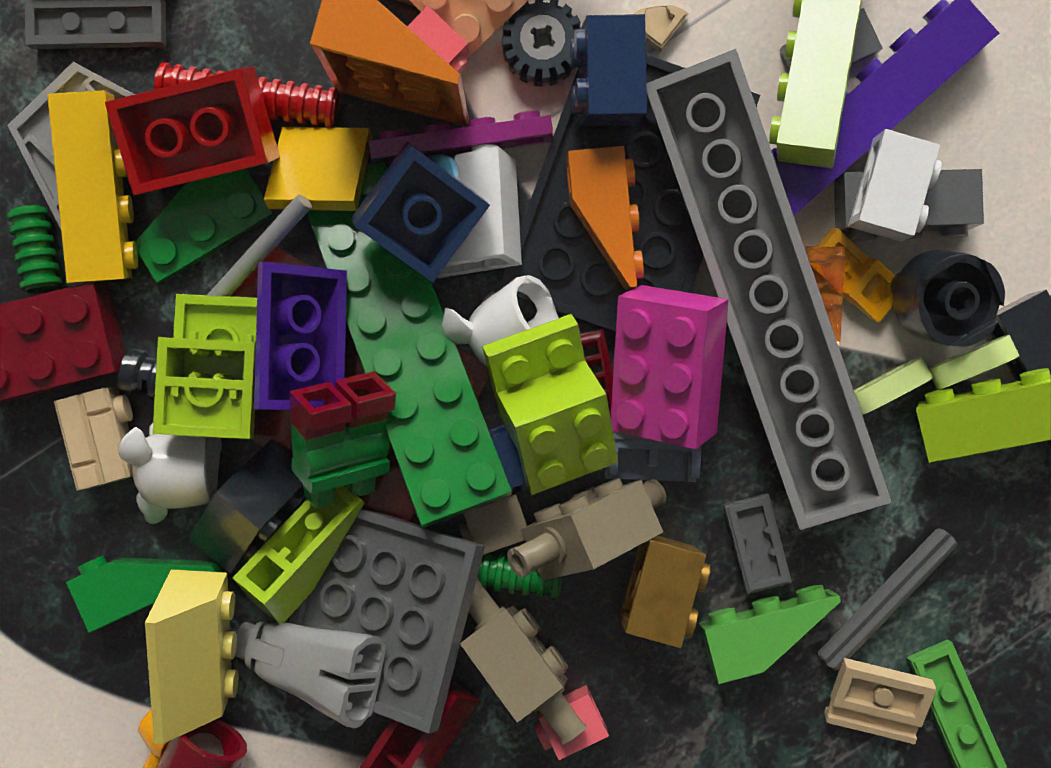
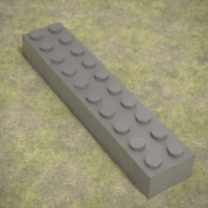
[646,49,892,530]

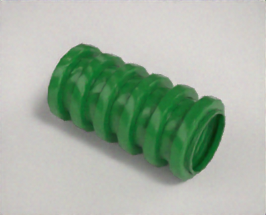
[6,205,62,293]
[478,551,562,600]

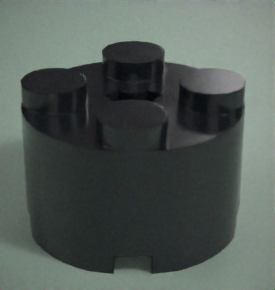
[890,250,1005,347]

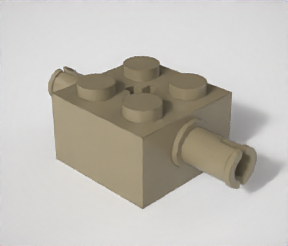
[507,478,666,581]
[460,577,587,745]

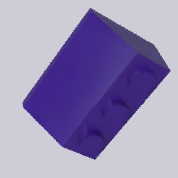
[254,262,347,411]

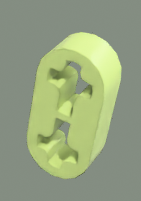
[929,335,1019,390]
[854,356,933,415]

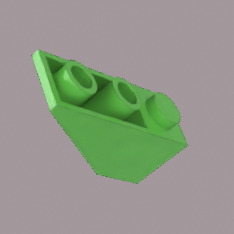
[699,585,841,684]

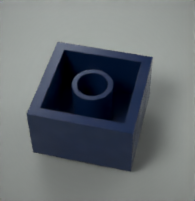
[570,14,647,126]
[352,141,490,282]

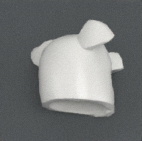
[442,275,558,367]
[118,423,222,524]

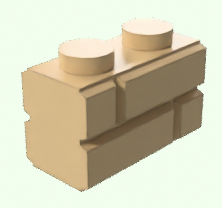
[54,388,133,491]

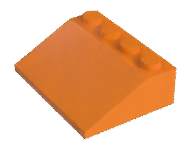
[310,0,469,127]

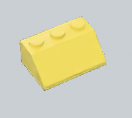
[145,570,239,744]

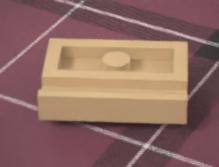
[824,658,936,744]

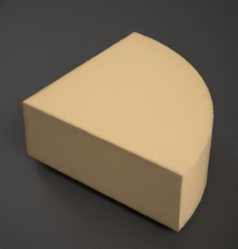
[634,5,689,52]

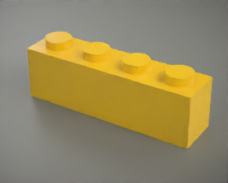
[47,90,138,283]

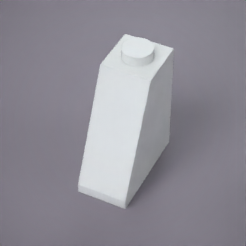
[437,144,522,278]

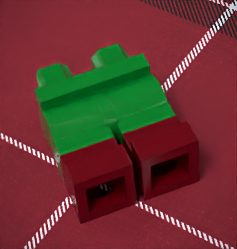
[290,371,396,508]

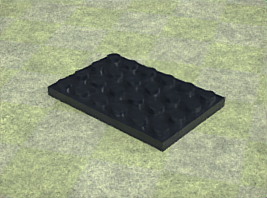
[498,54,761,333]

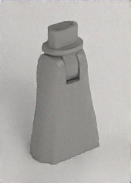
[235,622,386,728]

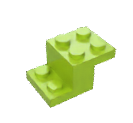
[153,294,257,439]
[482,314,618,495]

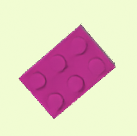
[611,285,729,449]

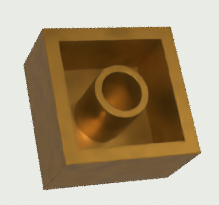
[619,536,710,648]

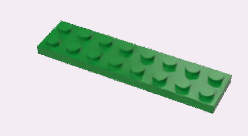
[307,159,512,528]

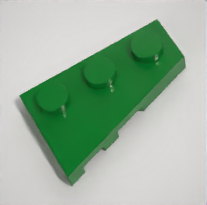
[135,168,276,285]

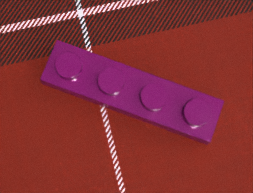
[369,111,553,166]

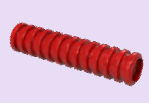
[154,62,340,127]

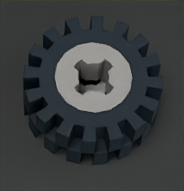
[502,0,581,87]

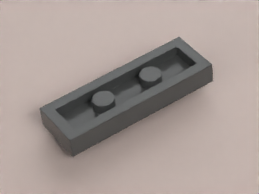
[25,0,166,49]

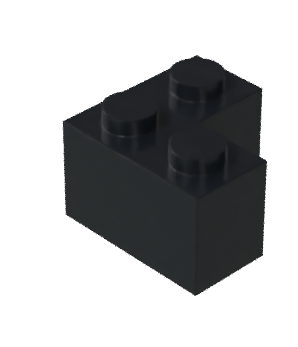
[188,439,307,574]

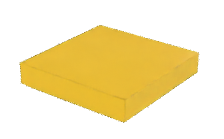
[264,127,373,211]

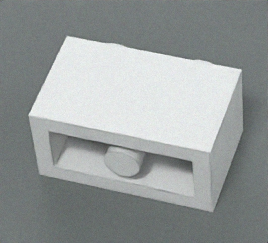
[848,129,942,242]

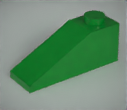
[66,556,226,633]

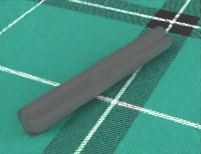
[818,528,958,671]

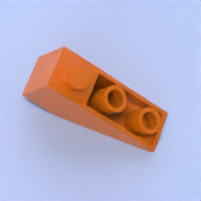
[565,146,644,290]

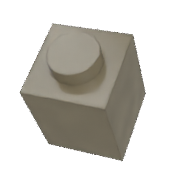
[458,491,528,554]

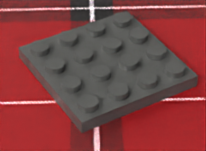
[289,508,485,733]

